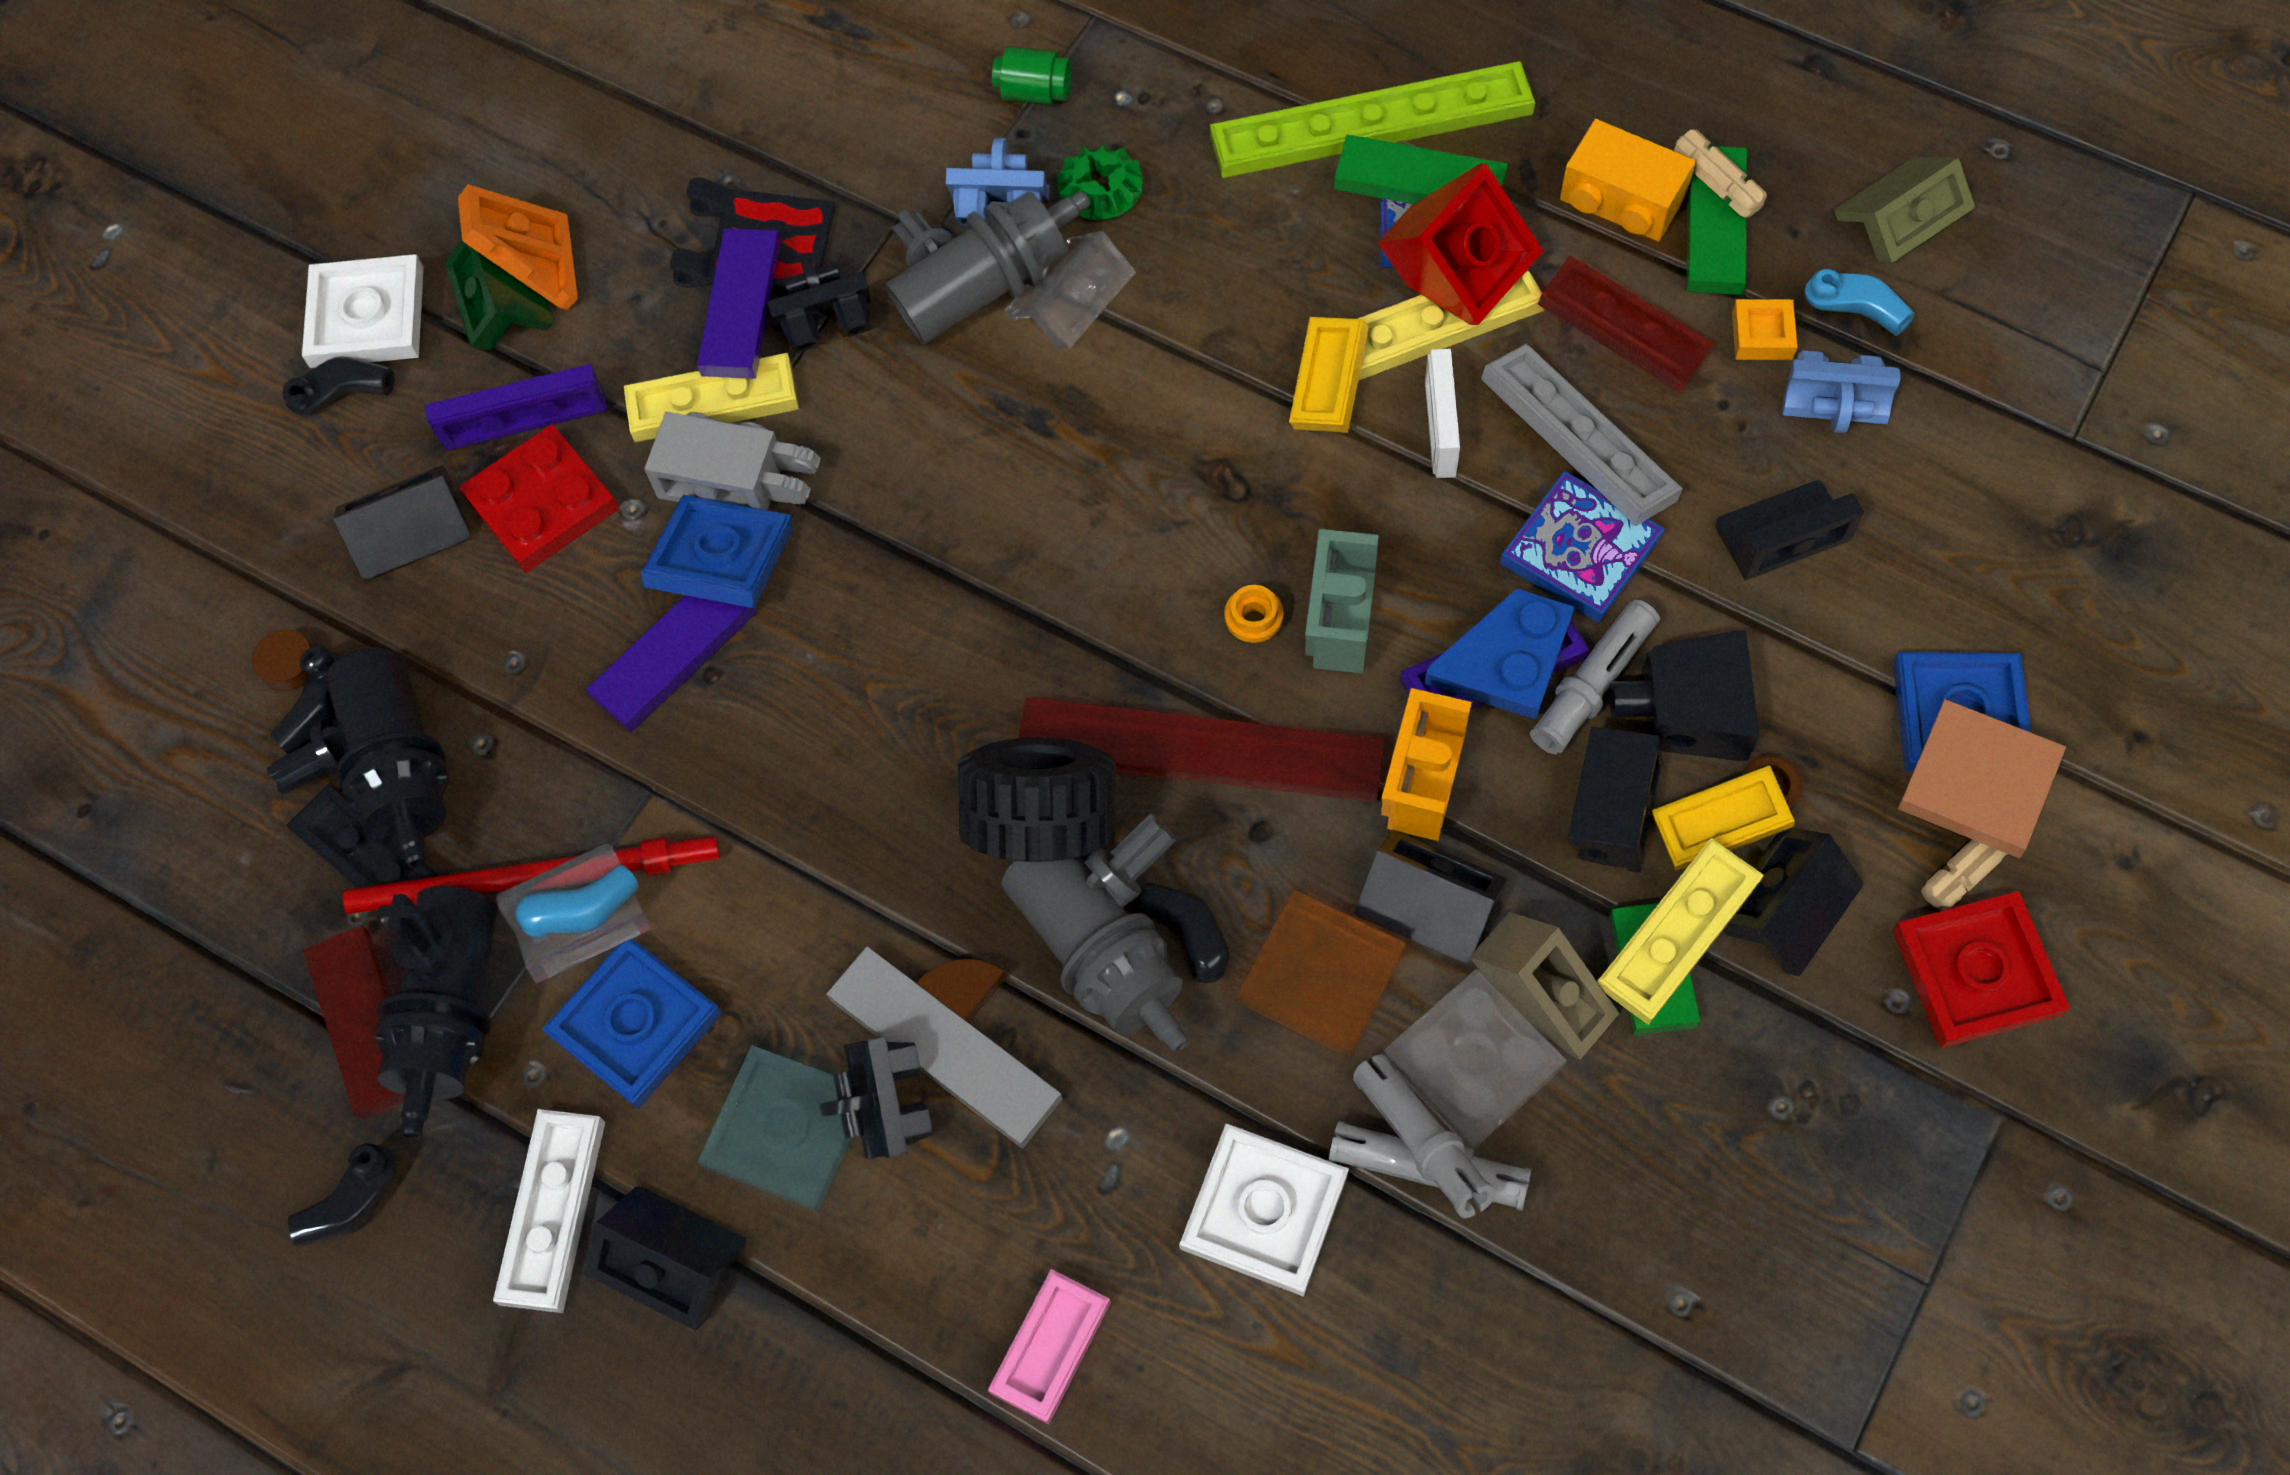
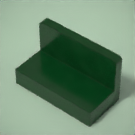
[445,239,554,351]

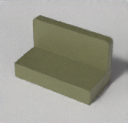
[1834,157,1975,263]

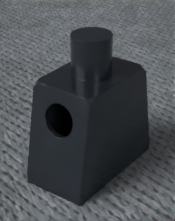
[1609,630,1759,761]

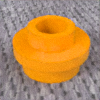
[1224,585,1284,643]

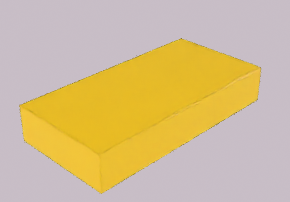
[1289,317,1369,433]
[1651,765,1795,871]

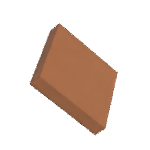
[1898,699,2066,859]

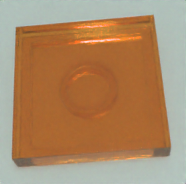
[1237,889,1406,1058]

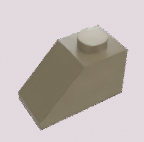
[1470,912,1620,1060]

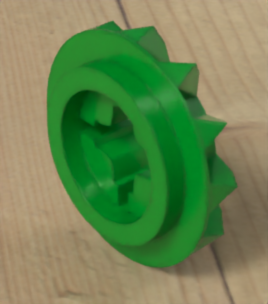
[1057,142,1143,220]

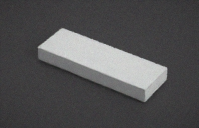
[493,1109,605,1313]

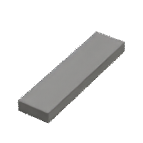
[1481,344,1683,526]
[827,947,1063,1149]

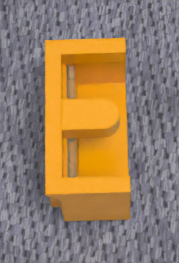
[1381,688,1472,841]

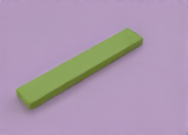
[1210,61,1535,178]

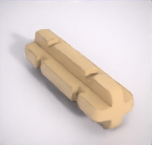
[1674,129,1767,218]
[1921,839,2008,911]

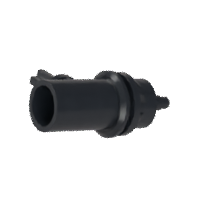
[267,648,449,868]
[374,886,498,1139]

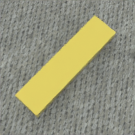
[1358,270,1546,381]

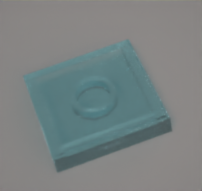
[697,1045,851,1212]

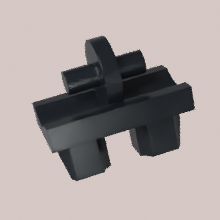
[767,254,871,353]
[819,1037,932,1159]

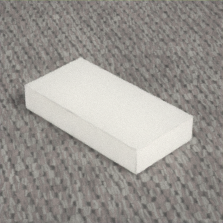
[1425,349,1460,478]

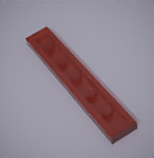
[1019,697,1384,802]

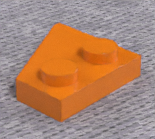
[458,184,578,310]

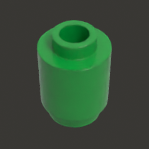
[992,46,1072,105]

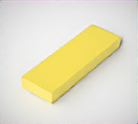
[624,353,799,442]
[1598,838,1764,1025]

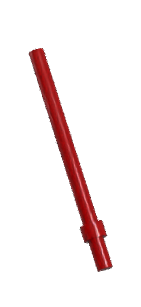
[343,836,720,914]

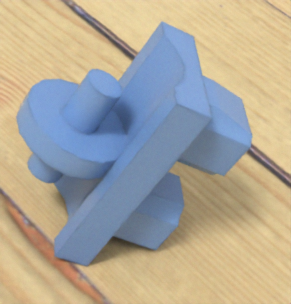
[946,138,1050,227]
[1782,350,1901,434]

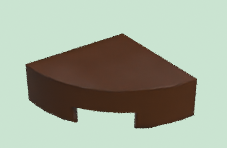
[916,959,1006,1023]

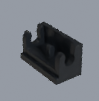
[1567,726,1663,873]

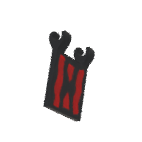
[670,178,835,293]

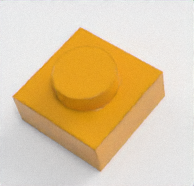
[1732,299,1797,360]

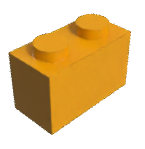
[1560,119,1696,242]

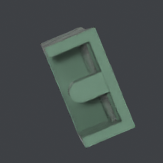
[1305,529,1379,674]

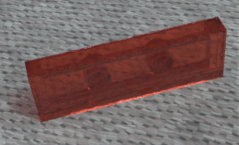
[1537,255,1714,393]
[303,925,405,1120]

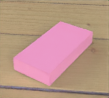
[988,1269,1111,1425]

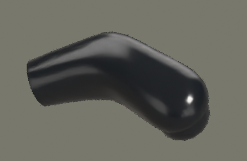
[282,356,395,415]
[270,646,341,754]
[1138,882,1230,983]
[288,1143,396,1247]

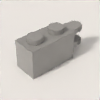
[644,411,821,510]

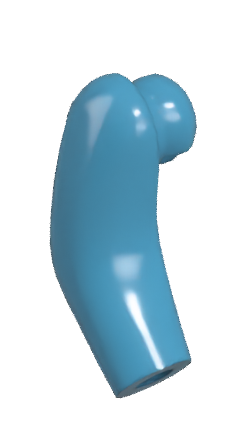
[1805,269,1915,336]
[515,864,638,938]

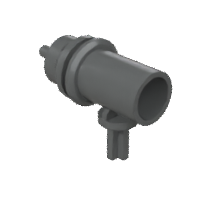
[884,191,1090,346]
[1002,813,1188,1052]

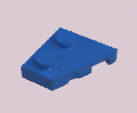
[1425,589,1574,720]

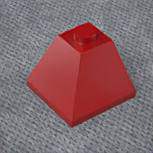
[1377,163,1543,326]

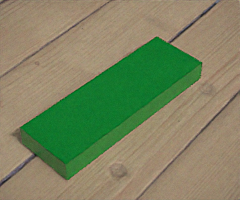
[1334,134,1508,204]
[1686,146,1747,295]

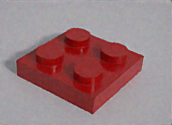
[458,424,619,574]
[1892,891,2070,1049]

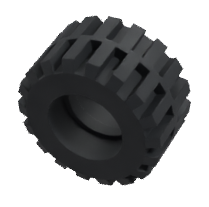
[958,737,1115,862]

